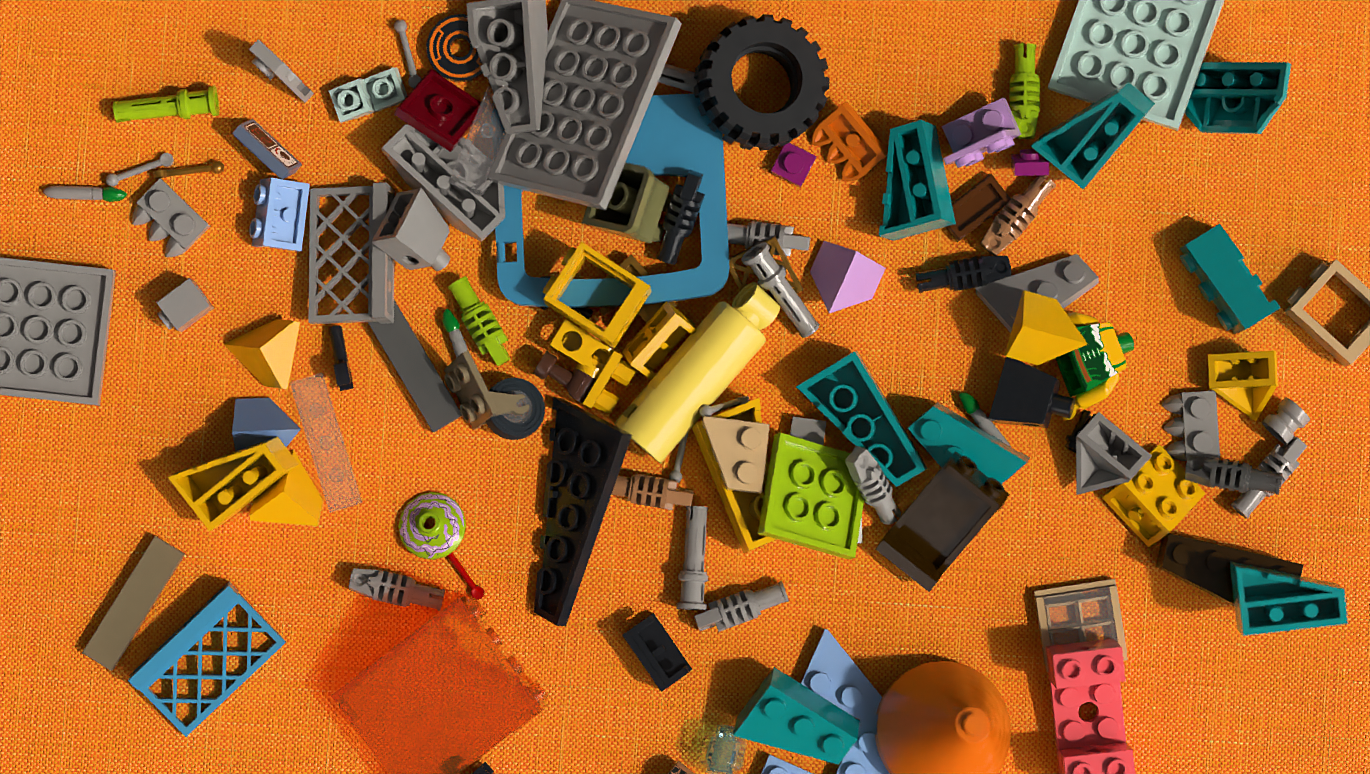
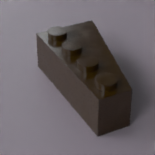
[1156,533,1304,632]

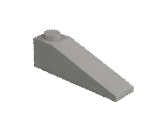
[467,0,548,135]

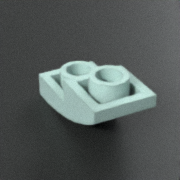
[329,67,407,123]

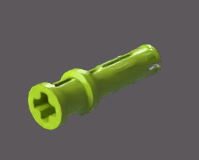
[113,85,219,123]

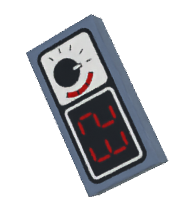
[233,119,302,179]

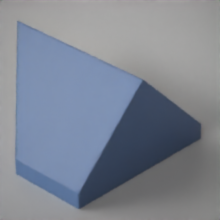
[232,398,300,451]

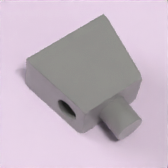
[372,188,450,271]

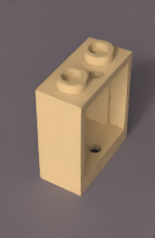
[1284,259,1370,367]

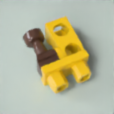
[533,319,636,414]

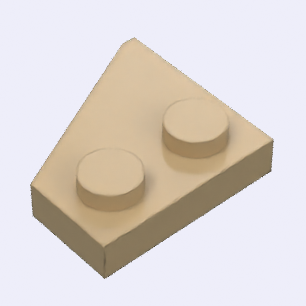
[702,416,770,494]

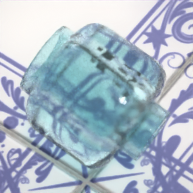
[699,725,747,774]

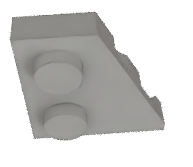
[249,39,314,103]

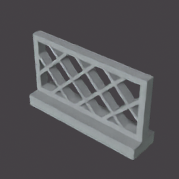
[308,182,395,324]

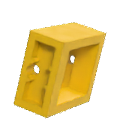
[543,242,652,348]

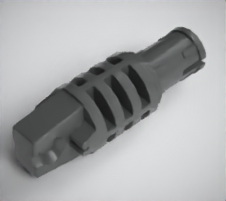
[1185,456,1283,495]

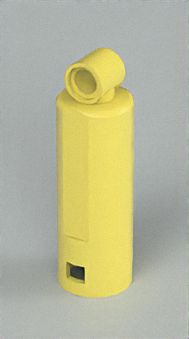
[614,282,780,464]

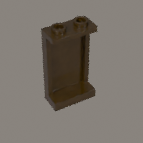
[876,451,1009,592]

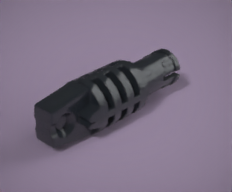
[656,170,705,264]
[915,255,1011,293]

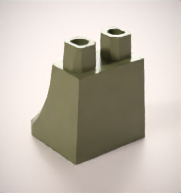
[582,162,672,244]

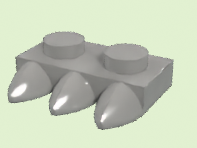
[132,178,210,257]
[1162,391,1220,461]

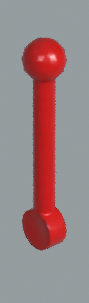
[447,552,485,600]

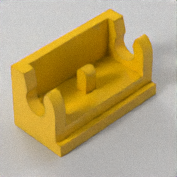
[621,301,697,380]

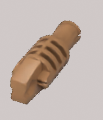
[980,175,1056,256]
[612,473,694,510]

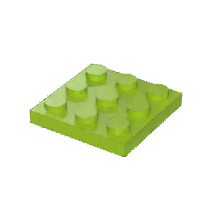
[758,432,864,560]

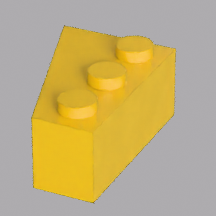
[168,437,299,532]

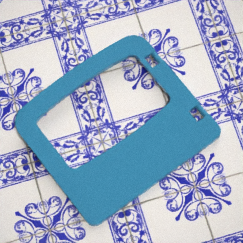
[491,93,730,308]

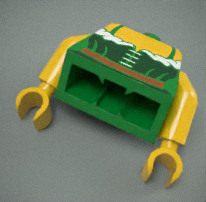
[1056,312,1134,420]

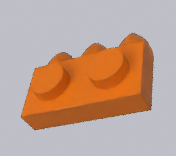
[812,101,888,181]

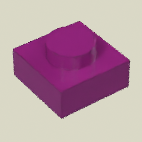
[771,143,817,188]
[1011,149,1049,176]

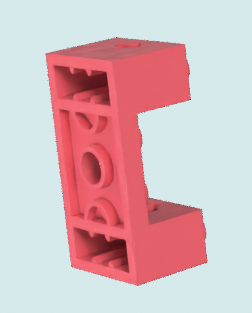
[1046,638,1135,774]

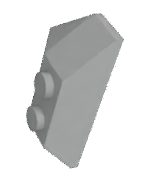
[382,124,506,242]

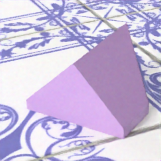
[810,241,886,313]

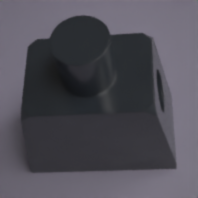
[989,357,1075,428]

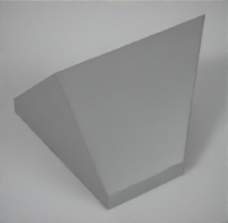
[1076,412,1152,495]

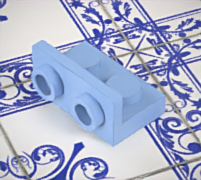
[249,178,310,252]

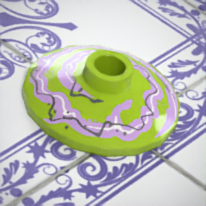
[398,492,466,560]

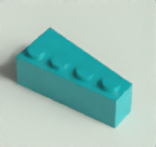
[796,351,927,487]

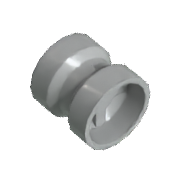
[1262,397,1310,445]

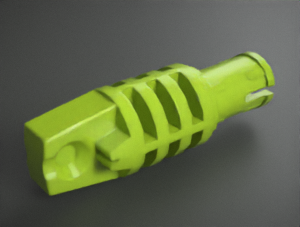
[1009,43,1040,139]
[448,276,511,366]

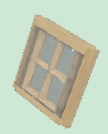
[1034,579,1128,672]

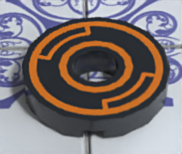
[426,14,483,83]

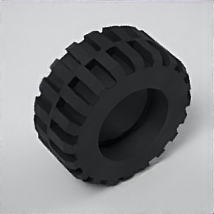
[693,14,830,151]

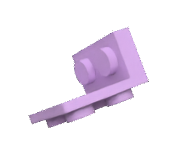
[942,98,1022,168]

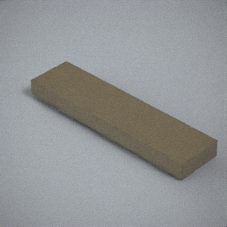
[82,536,185,671]

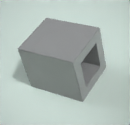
[156,278,214,332]

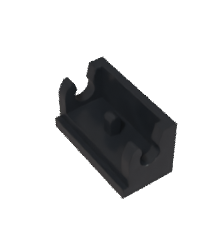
[623,613,692,692]

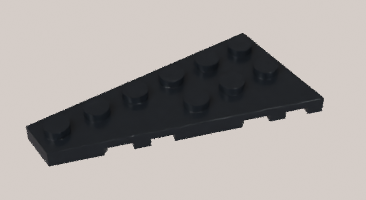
[534,397,632,626]

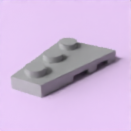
[975,254,1099,333]

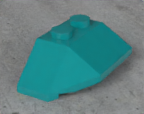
[1185,62,1291,134]

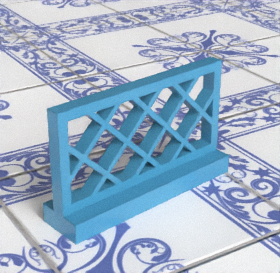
[128,581,286,737]

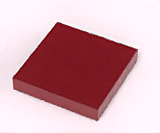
[394,69,487,152]

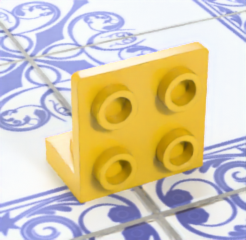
[1102,445,1205,547]

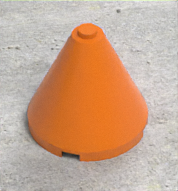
[875,661,1011,774]

